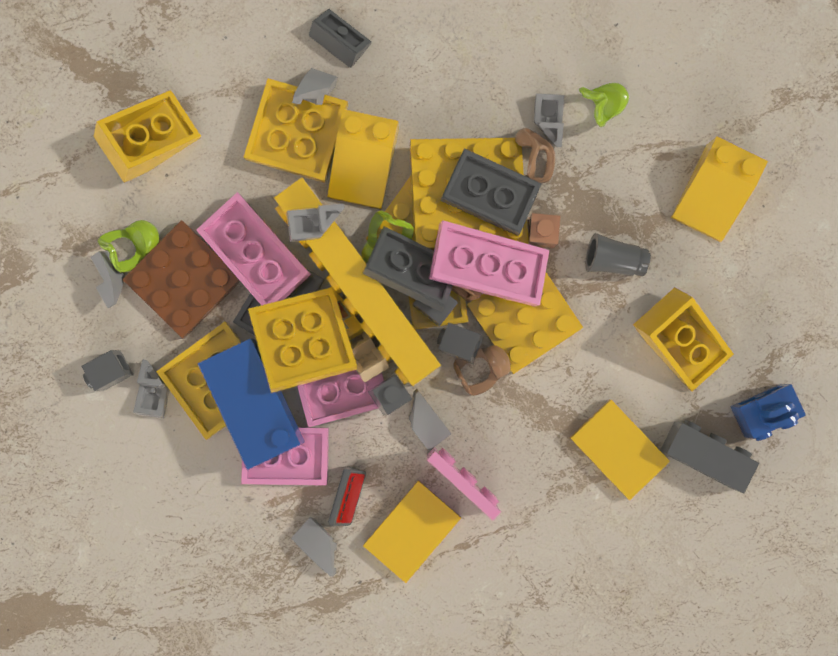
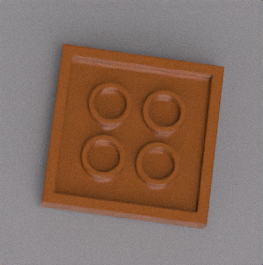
[123,220,241,339]

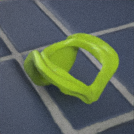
[579,83,629,127]
[361,211,414,264]
[98,220,159,272]

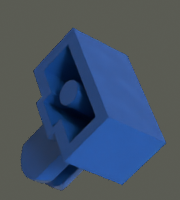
[730,384,806,441]

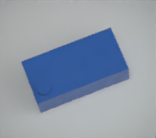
[198,338,305,470]

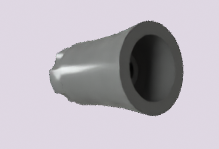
[585,233,651,276]

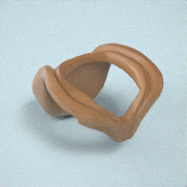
[515,128,556,183]
[453,345,510,396]

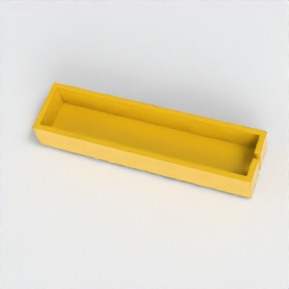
[274,177,441,386]

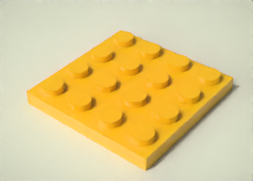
[410,138,529,250]

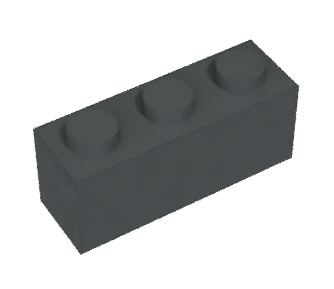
[660,420,759,494]

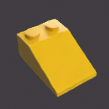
[93,90,201,183]
[327,109,399,210]
[671,136,768,242]
[633,287,734,392]

